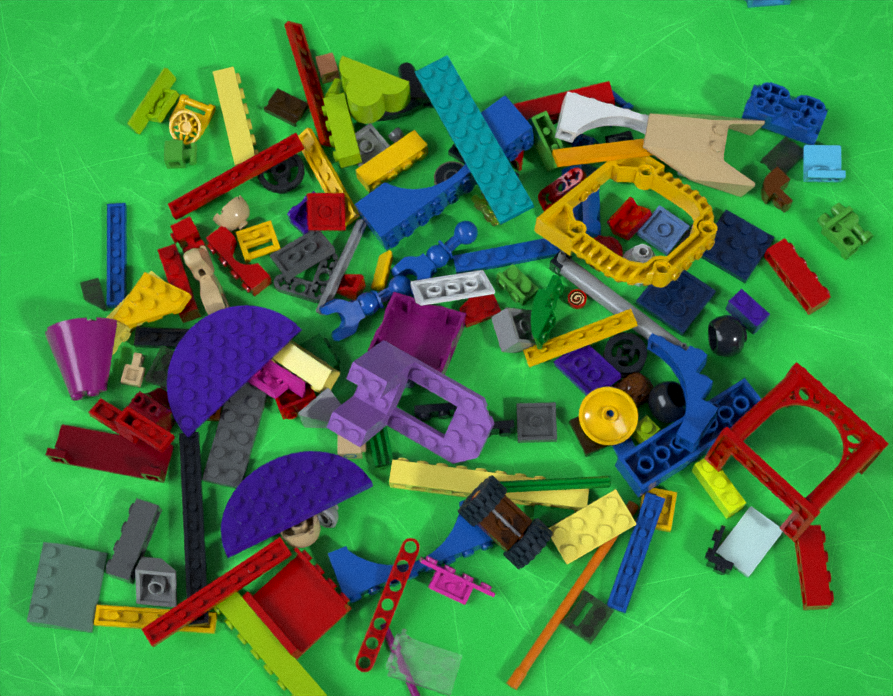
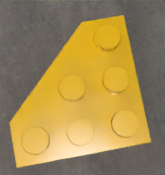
[113,272,191,329]

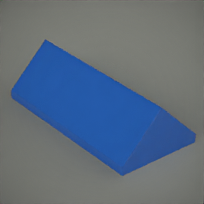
[562,164,601,238]

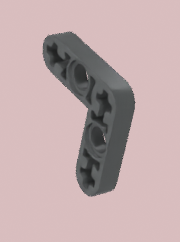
[274,253,339,303]

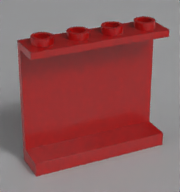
[242,547,352,659]

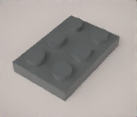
[270,231,336,281]

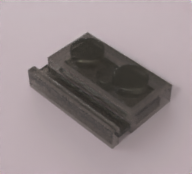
[761,136,803,174]

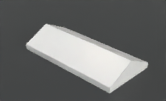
[411,270,495,306]

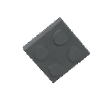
[517,402,557,443]

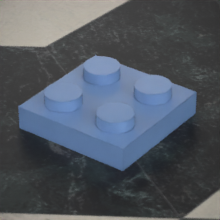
[637,205,690,256]

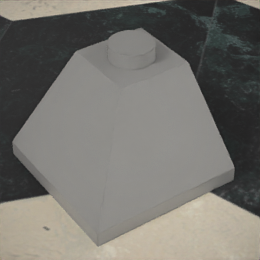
[298,388,341,428]
[135,557,177,607]

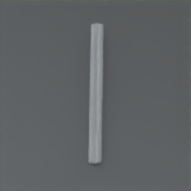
[316,219,367,316]

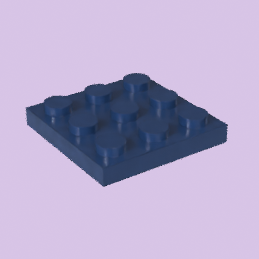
[701,210,775,283]
[635,270,716,336]

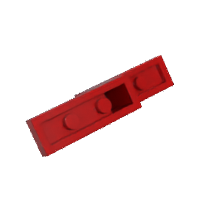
[88,398,175,453]

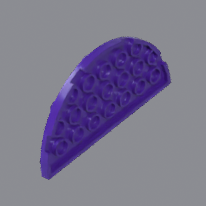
[167,305,302,437]
[221,451,373,558]

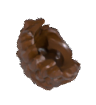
[610,372,654,409]

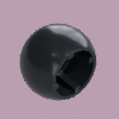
[708,315,747,357]
[648,381,686,423]

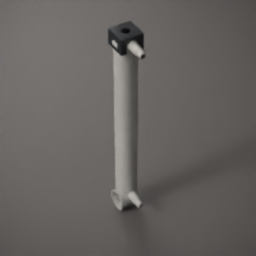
[549,250,690,351]

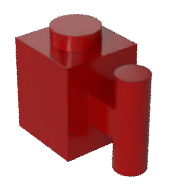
[170,216,205,254]

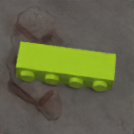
[322,93,362,168]

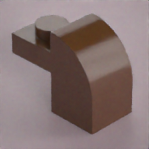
[761,166,793,213]

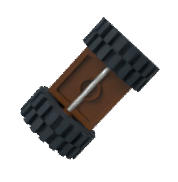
[458,475,553,569]

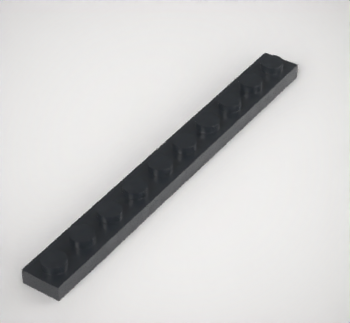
[179,431,210,627]

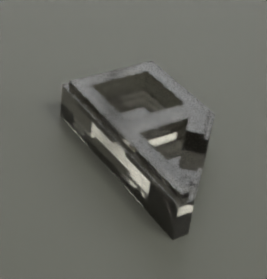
[80,278,107,311]

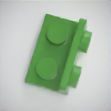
[496,264,539,306]

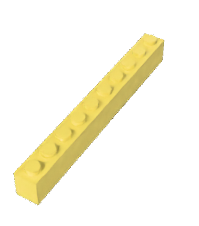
[389,458,589,512]

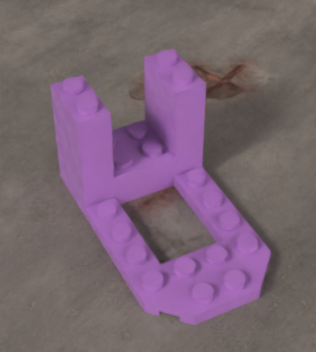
[326,340,495,464]

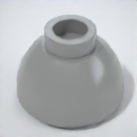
[317,505,339,528]

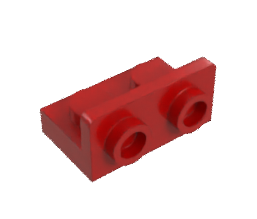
[607,197,652,240]

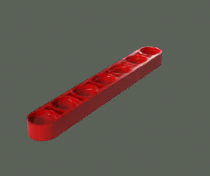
[355,538,420,672]

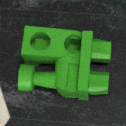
[817,202,874,260]

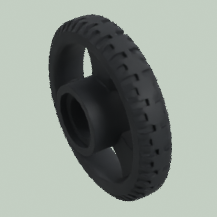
[258,154,305,193]

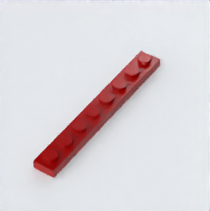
[284,21,335,148]
[168,133,305,220]
[141,537,292,648]

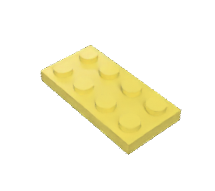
[549,489,637,564]

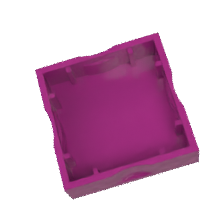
[368,292,466,375]

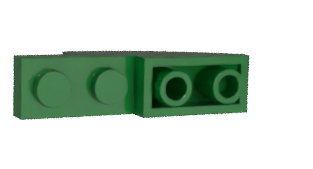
[531,275,564,350]

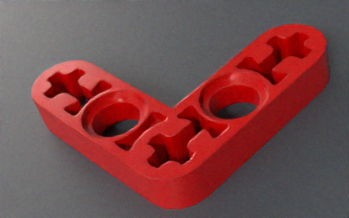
[538,168,587,212]

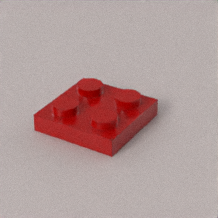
[306,193,346,231]

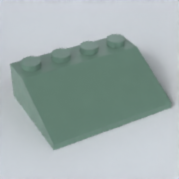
[27,542,108,633]

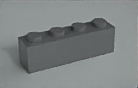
[106,498,162,584]

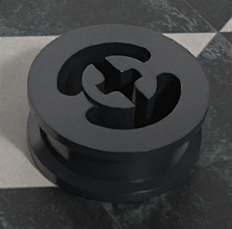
[603,333,647,378]

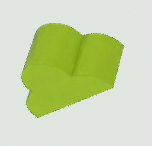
[339,56,411,124]

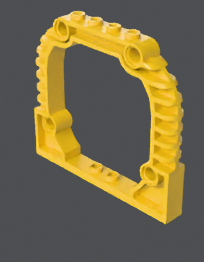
[534,156,718,288]

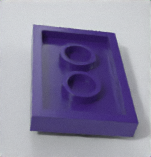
[554,345,621,396]

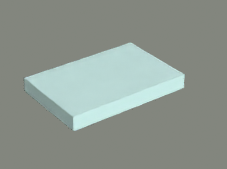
[715,506,783,578]

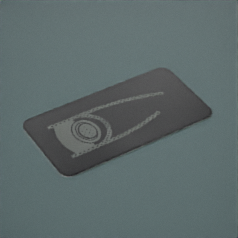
[605,131,634,143]

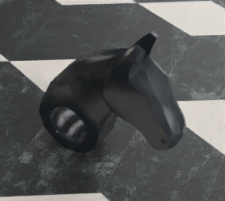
[376,62,433,122]

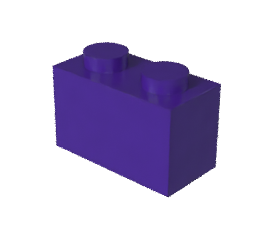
[725,289,770,335]

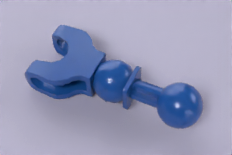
[391,221,478,298]
[319,275,411,341]

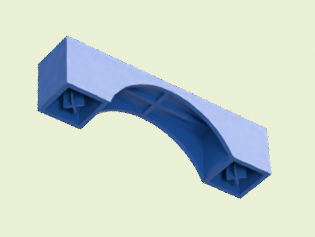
[355,95,534,250]

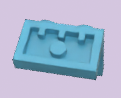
[803,145,846,183]

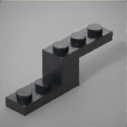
[414,403,514,438]

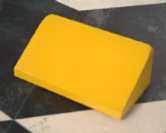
[371,250,393,291]

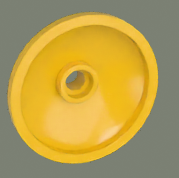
[579,386,638,445]

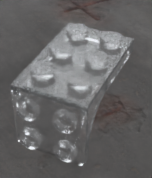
[385,629,462,696]

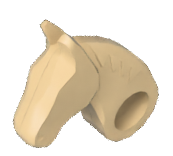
[183,246,230,315]

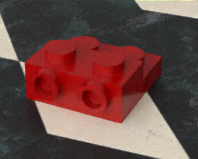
[275,373,316,420]

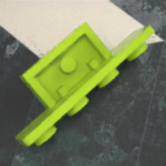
[128,68,179,134]

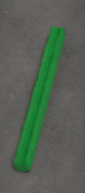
[499,476,611,493]

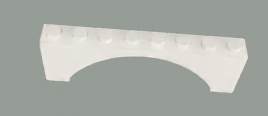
[555,92,685,177]

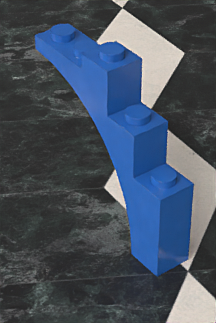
[647,333,718,453]

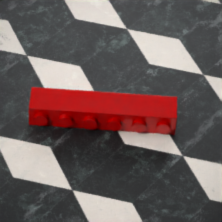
[513,81,615,125]

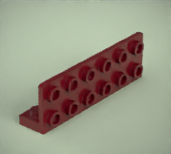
[46,424,174,483]

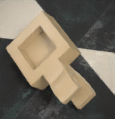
[120,352,145,388]

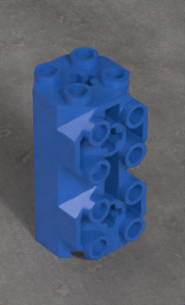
[742,82,829,145]

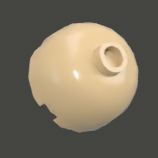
[213,195,250,231]
[280,514,321,548]

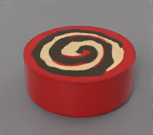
[567,289,587,309]

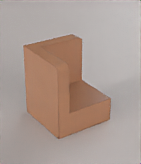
[315,53,340,84]

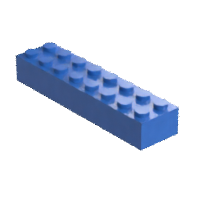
[615,378,761,497]

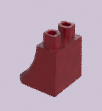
[128,388,176,432]

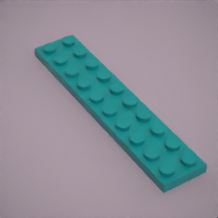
[415,55,534,225]

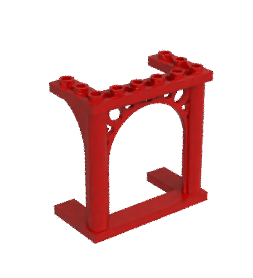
[704,362,889,542]

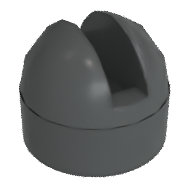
[388,127,404,143]

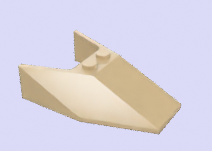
[643,113,765,197]

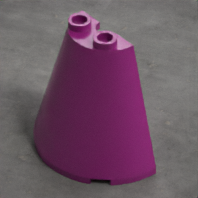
[45,317,117,401]

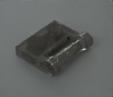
[561,590,614,645]

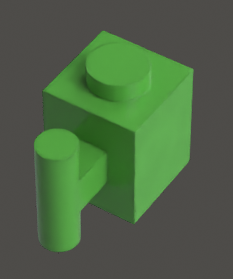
[164,139,197,169]

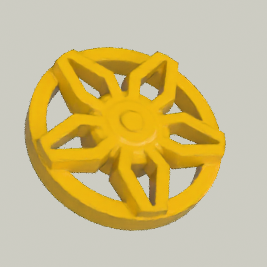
[169,110,203,145]

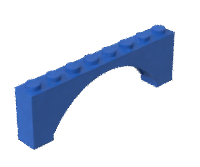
[328,500,496,603]

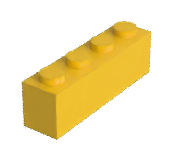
[355,130,428,193]

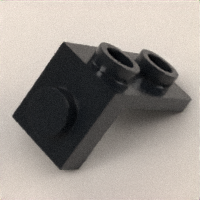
[704,525,734,575]

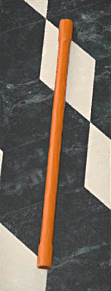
[506,501,639,690]

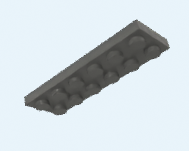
[202,382,268,489]

